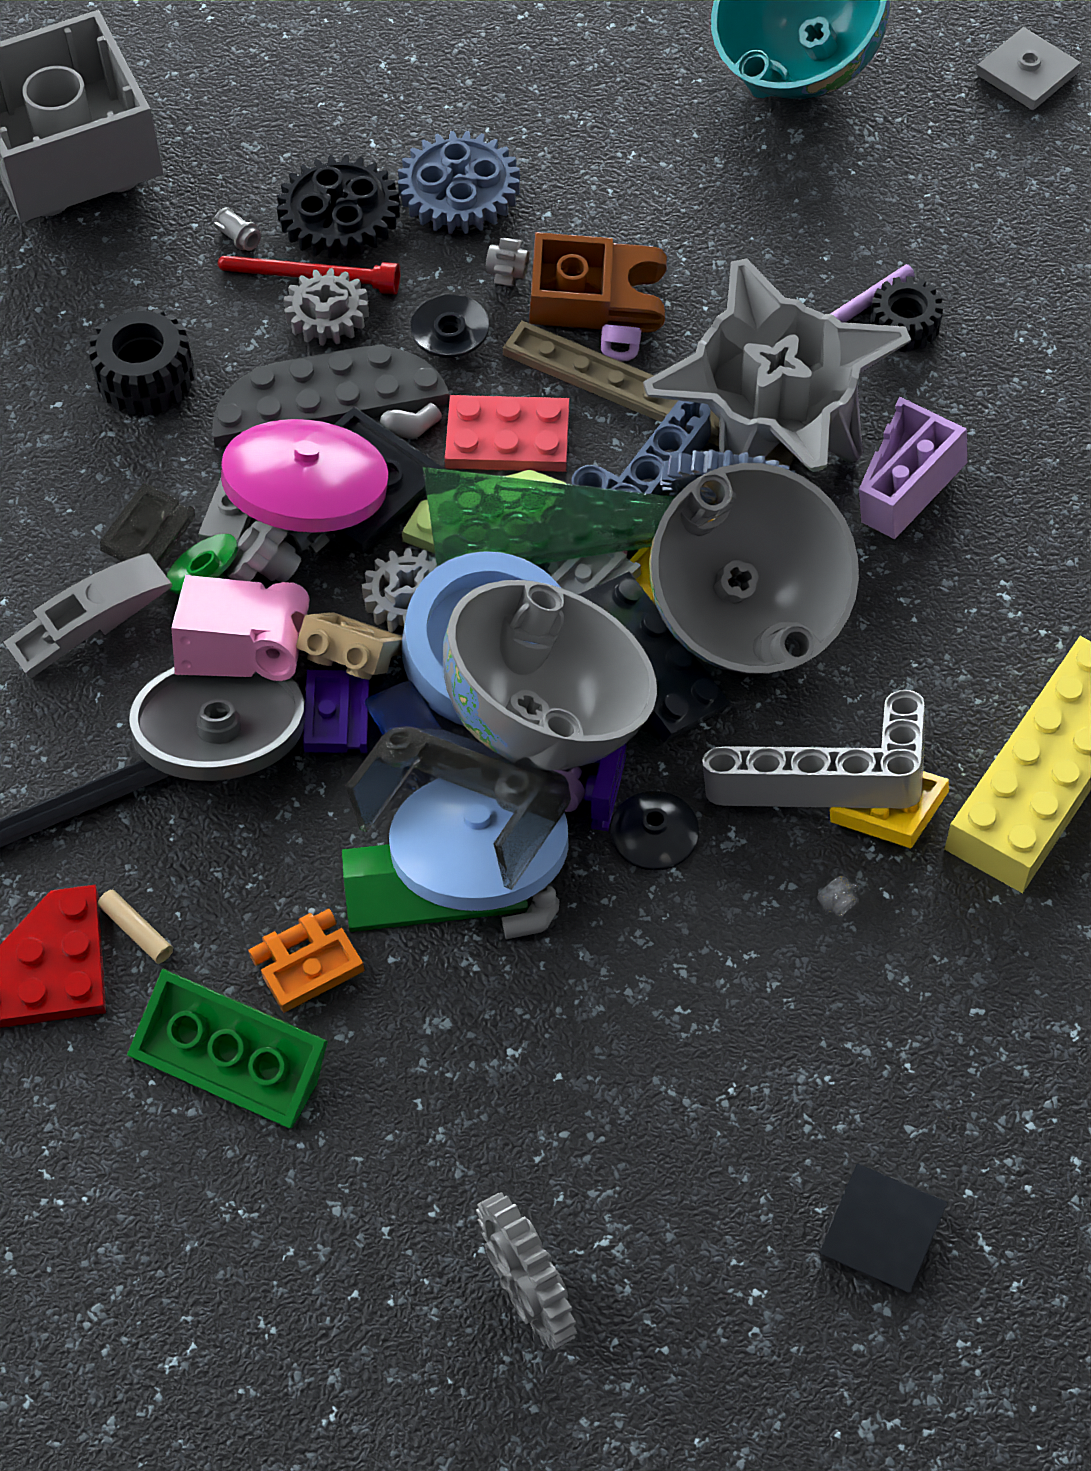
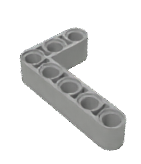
[702,690,925,809]

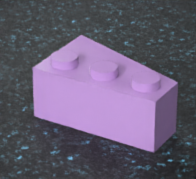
[859,397,967,539]

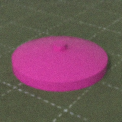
[221,419,388,532]

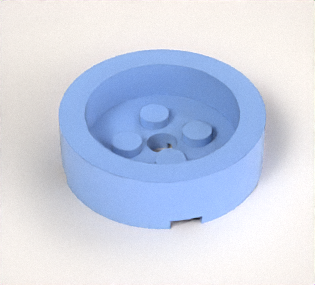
[402,552,561,726]

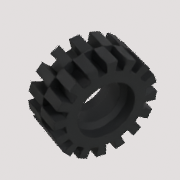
[870,276,944,351]

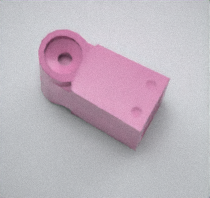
[171,575,310,681]

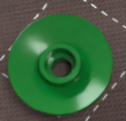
[166,534,239,594]

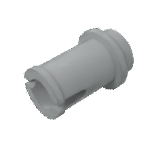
[213,207,261,251]

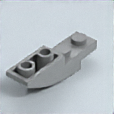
[4,553,173,679]

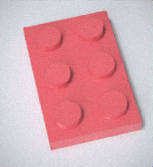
[445,395,569,472]

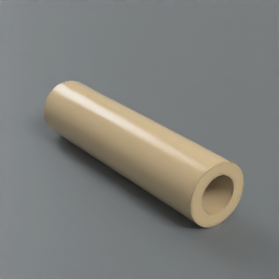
[98,889,173,964]

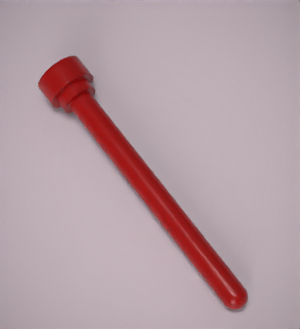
[218,255,401,295]

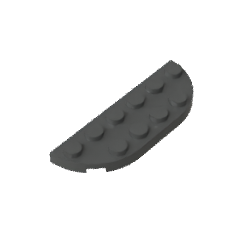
[212,345,450,447]

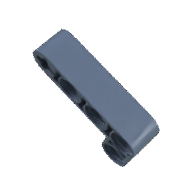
[572,400,711,536]

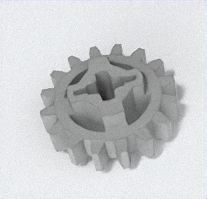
[284,268,369,345]
[362,548,442,632]

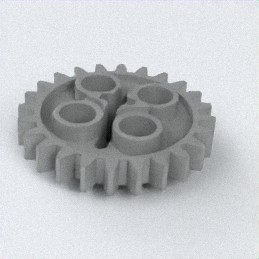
[476,1192,577,1350]

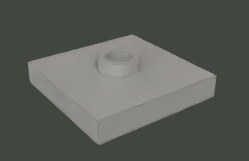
[976,27,1081,110]

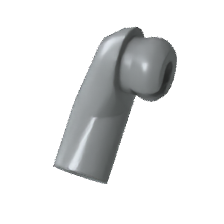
[380,403,442,439]
[502,885,559,939]

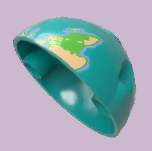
[711,0,891,99]

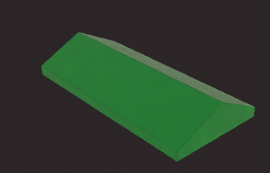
[342,844,528,932]
[127,969,328,1128]

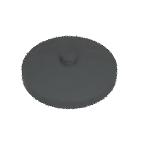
[129,667,305,781]

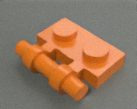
[248,909,365,1013]

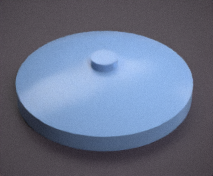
[389,770,569,911]

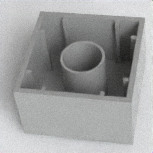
[0,10,164,223]

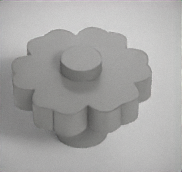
[226,521,301,583]

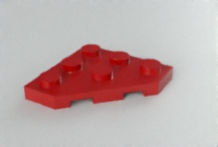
[0,885,106,1028]

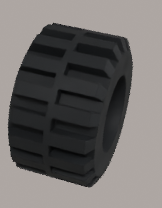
[89,307,195,415]

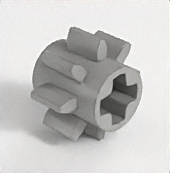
[486,238,530,287]

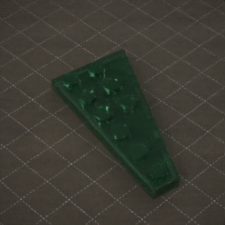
[423,467,675,567]

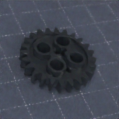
[277,154,400,259]

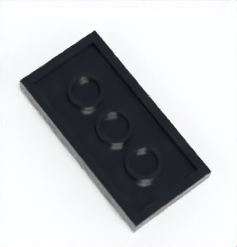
[578,571,730,742]

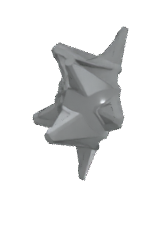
[643,258,911,472]

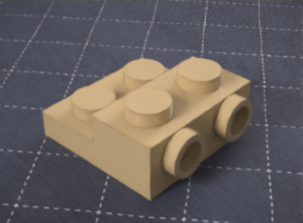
[296,612,403,680]

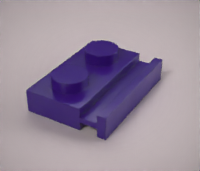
[303,670,370,753]
[584,742,627,832]

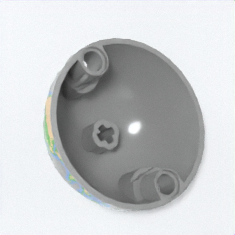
[649,463,859,673]
[443,580,657,770]

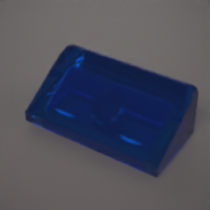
[364,681,449,768]

